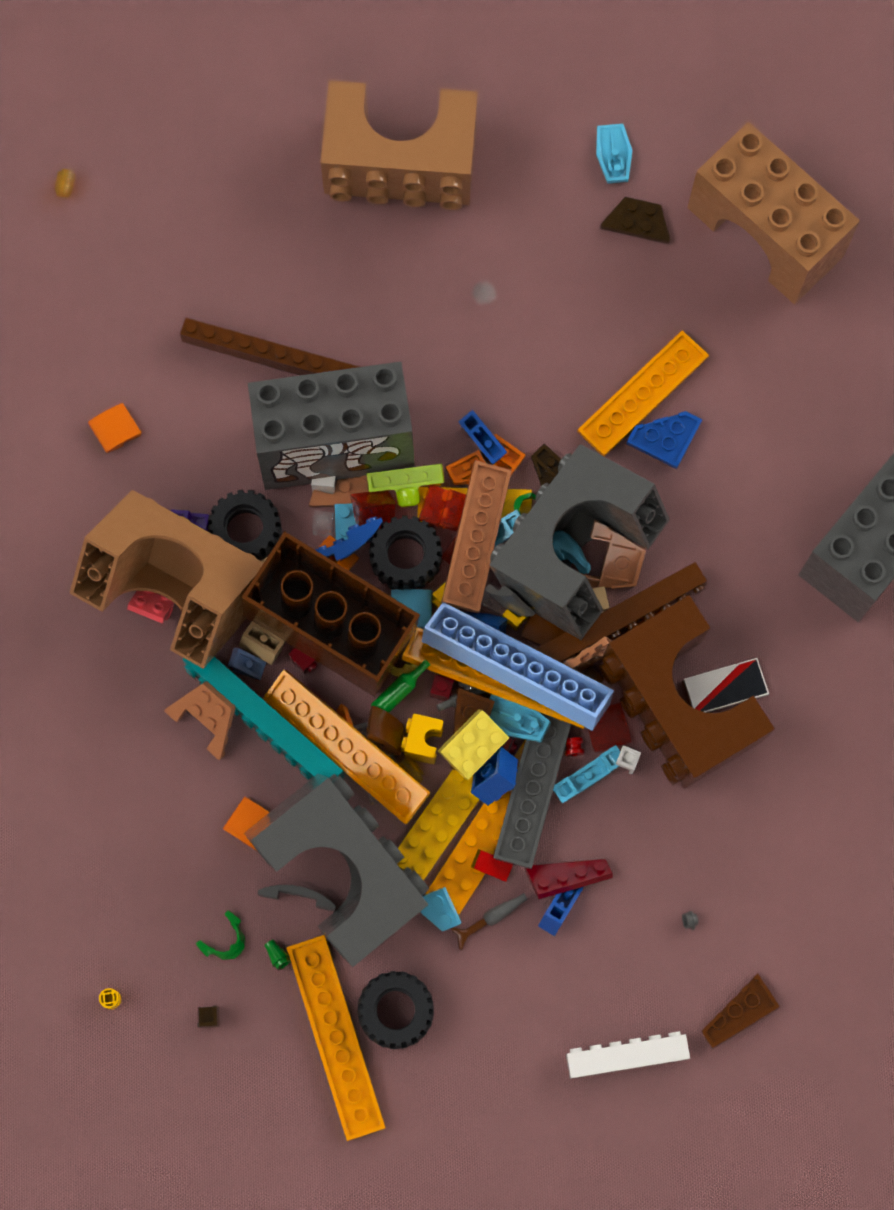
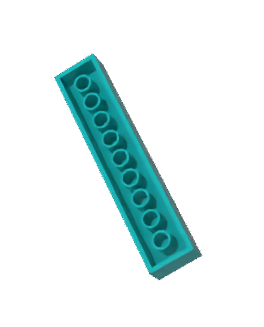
[182,657,345,780]

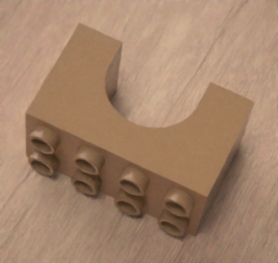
[320,80,478,210]
[687,121,860,305]
[70,490,263,669]

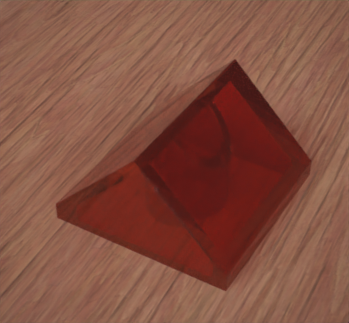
[350,490,396,528]

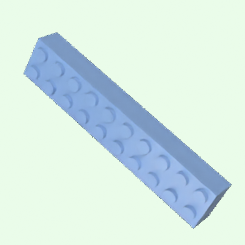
[422,602,614,731]

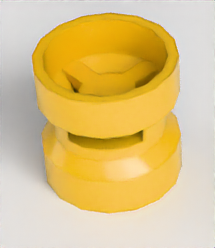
[99,988,121,1010]

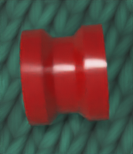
[565,737,584,757]

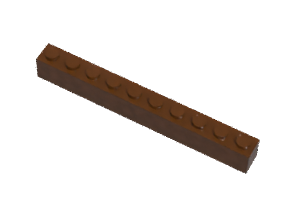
[180,317,359,375]
[535,562,707,664]

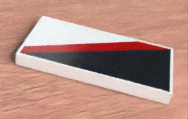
[683,658,769,713]

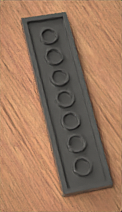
[493,712,571,869]

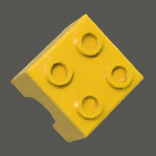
[401,714,443,764]

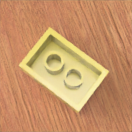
[438,709,509,780]

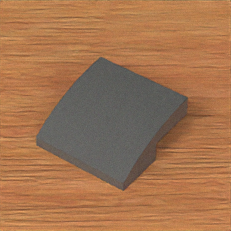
[485,584,535,617]

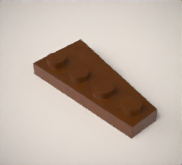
[450,688,495,770]
[701,973,780,1050]

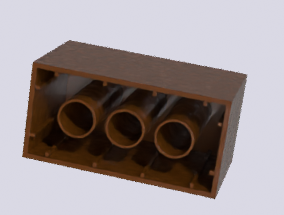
[241,531,420,697]

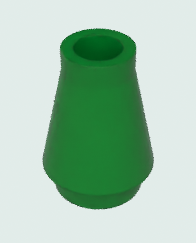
[264,939,291,970]

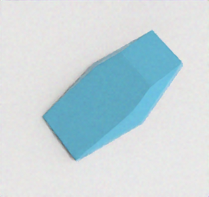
[596,124,633,184]
[489,694,551,742]

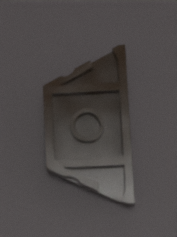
[600,197,670,244]

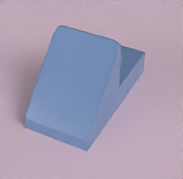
[228,648,266,680]

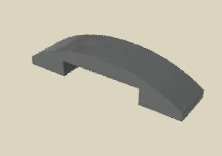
[258,885,337,912]

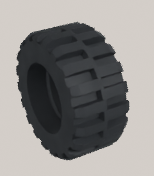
[208,490,282,560]
[369,515,442,590]
[357,971,434,1050]

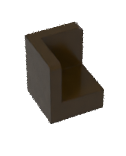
[197,1005,220,1028]

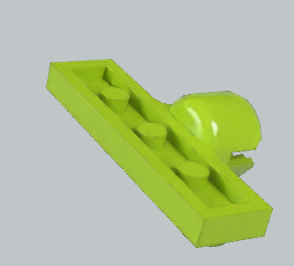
[367,463,445,507]

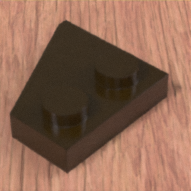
[531,443,561,486]

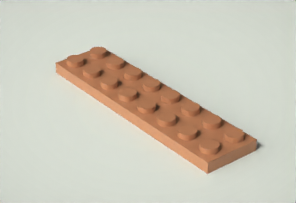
[441,460,512,613]

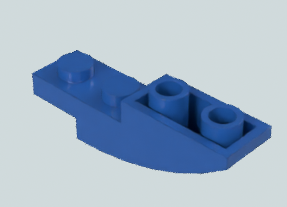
[315,516,383,562]

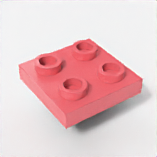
[127,591,175,624]

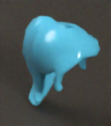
[553,530,591,574]

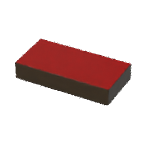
[471,849,513,882]

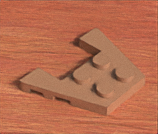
[309,475,373,507]
[581,520,646,589]
[563,637,611,673]
[164,681,236,760]

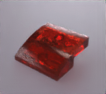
[419,484,466,531]
[587,702,632,752]

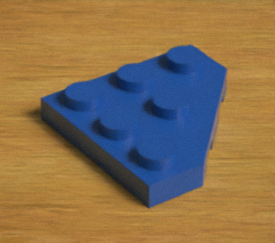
[626,411,703,469]

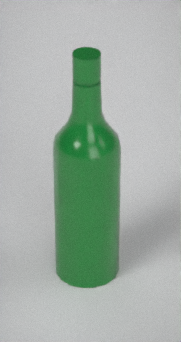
[371,660,430,713]

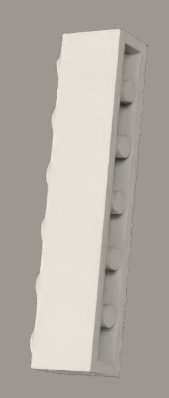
[566,1031,690,1079]

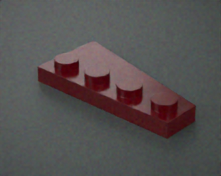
[525,859,613,900]

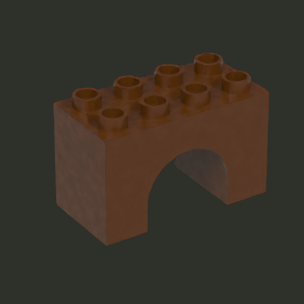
[599,595,775,789]

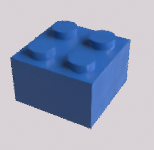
[471,747,518,806]

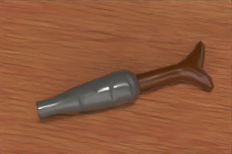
[451,893,528,950]

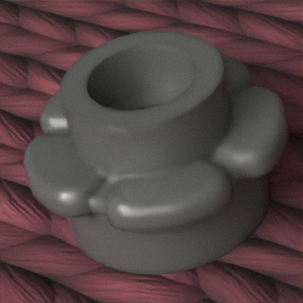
[682,910,699,930]

